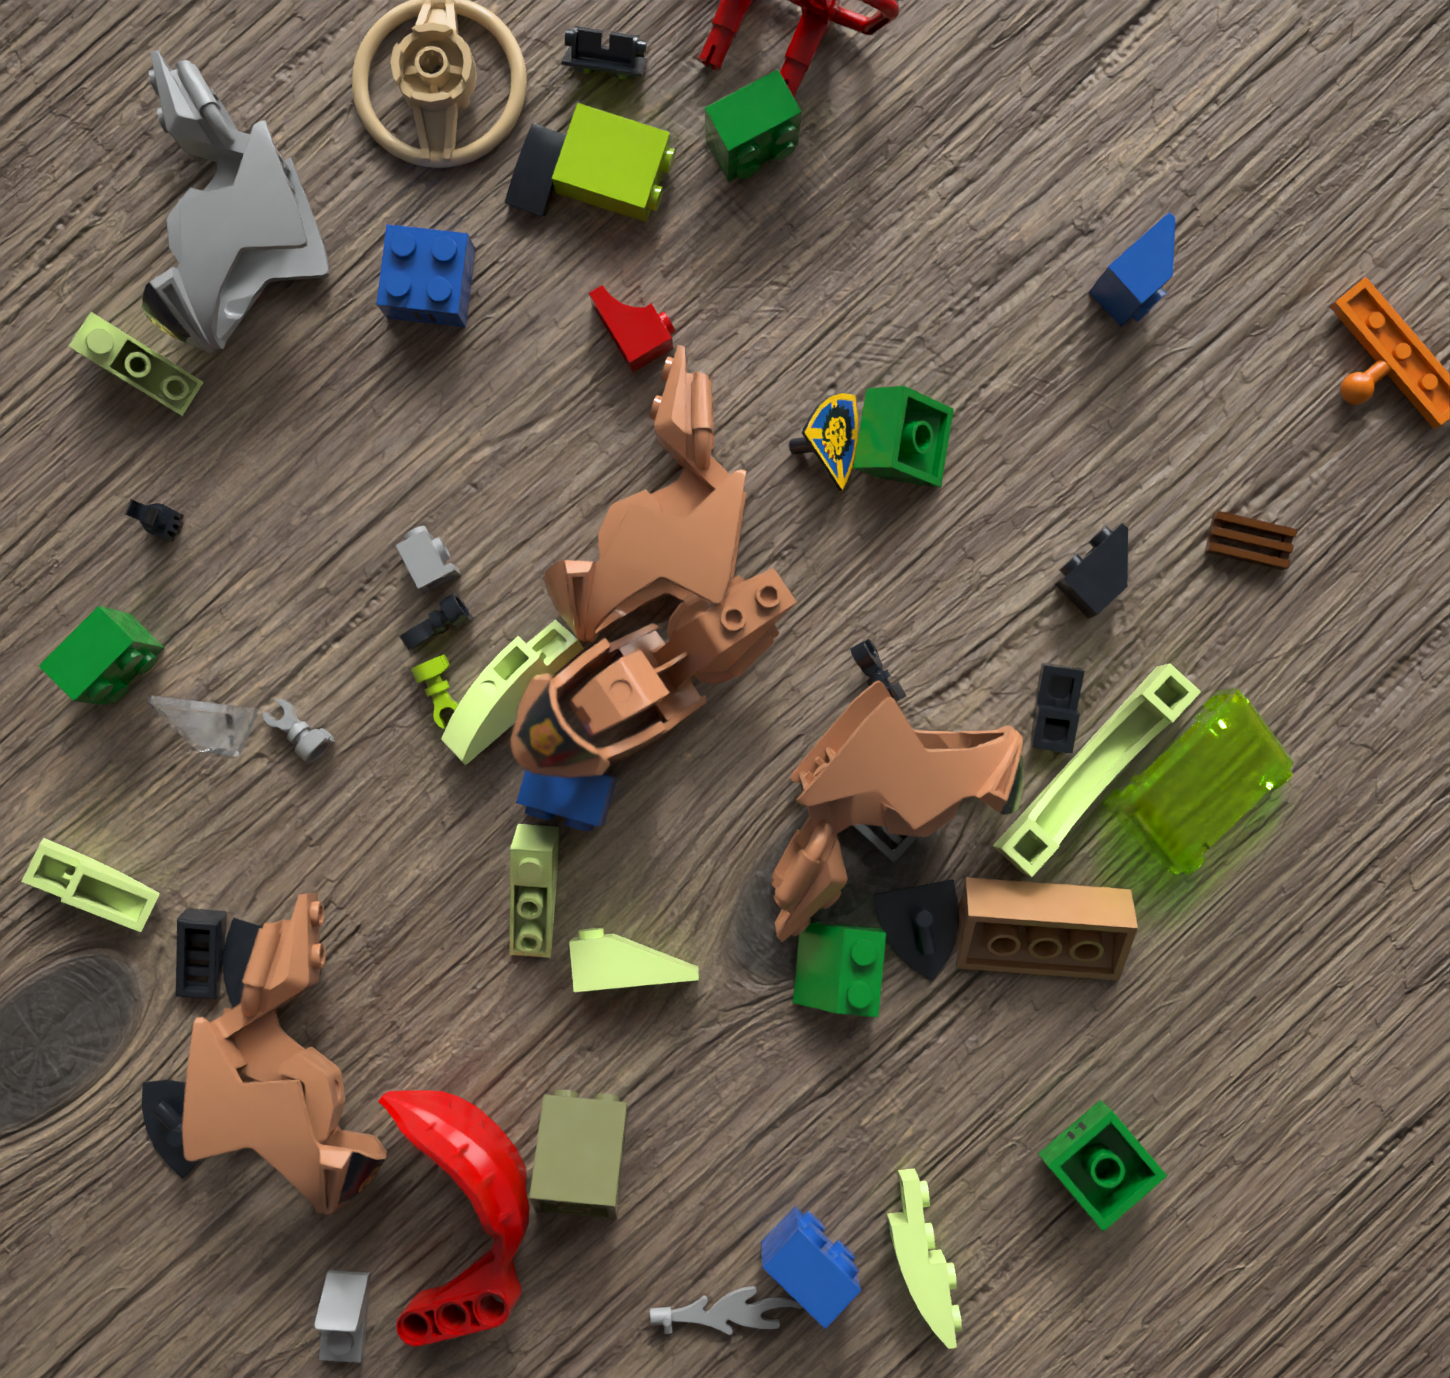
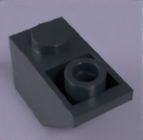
[1055,523,1128,619]

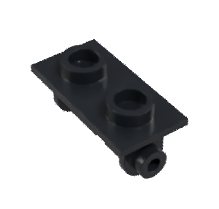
[561,26,647,79]

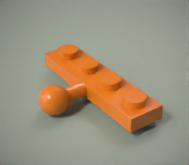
[1329,277,1450,429]

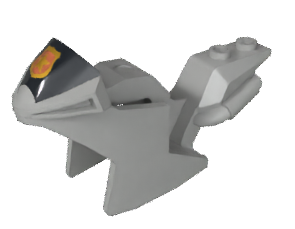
[142,50,330,354]

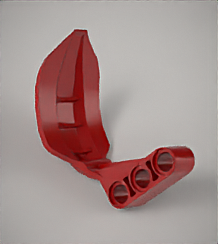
[378,1090,530,1347]

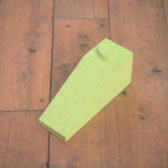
[569,928,699,992]

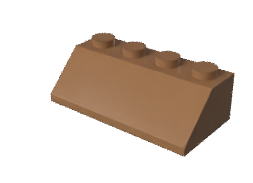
[956,877,1138,981]

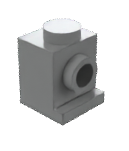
[396,526,461,593]

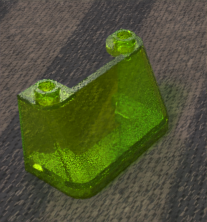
[1102,688,1294,875]

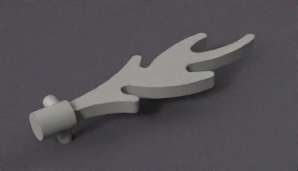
[650,1286,803,1335]

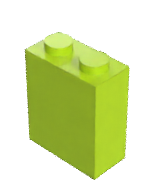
[552,103,676,222]

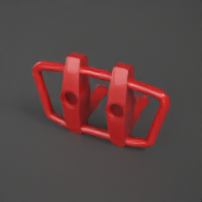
[697,0,900,97]

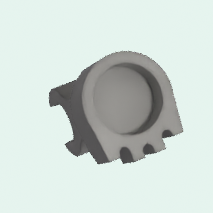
[262,699,335,764]

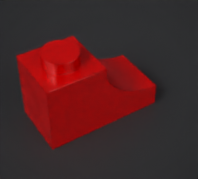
[589,285,676,373]

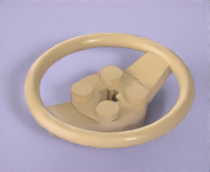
[352,0,527,168]

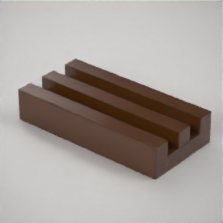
[1205,511,1297,570]

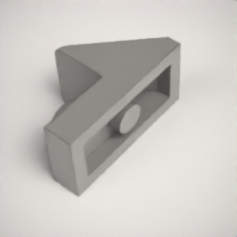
[314,1270,370,1363]

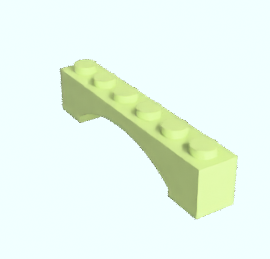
[993,663,1201,877]

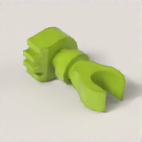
[411,654,459,729]

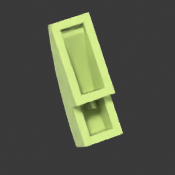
[21,838,160,932]

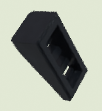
[176,908,227,999]

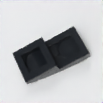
[504,123,566,216]
[1031,662,1085,754]

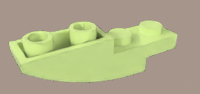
[441,619,584,765]
[887,1168,962,1349]

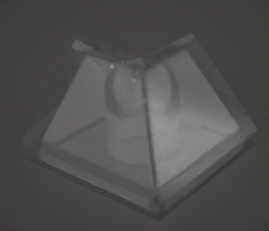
[148,695,258,757]

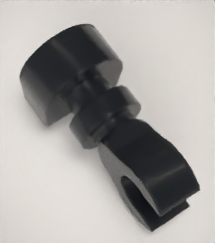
[124,499,184,541]
[399,593,473,650]
[850,639,907,702]

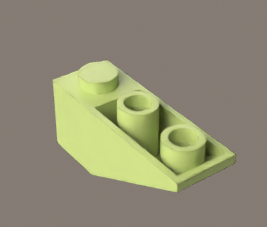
[68,312,204,416]
[510,824,559,958]

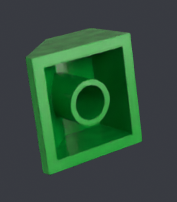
[853,386,954,487]
[793,921,886,1017]

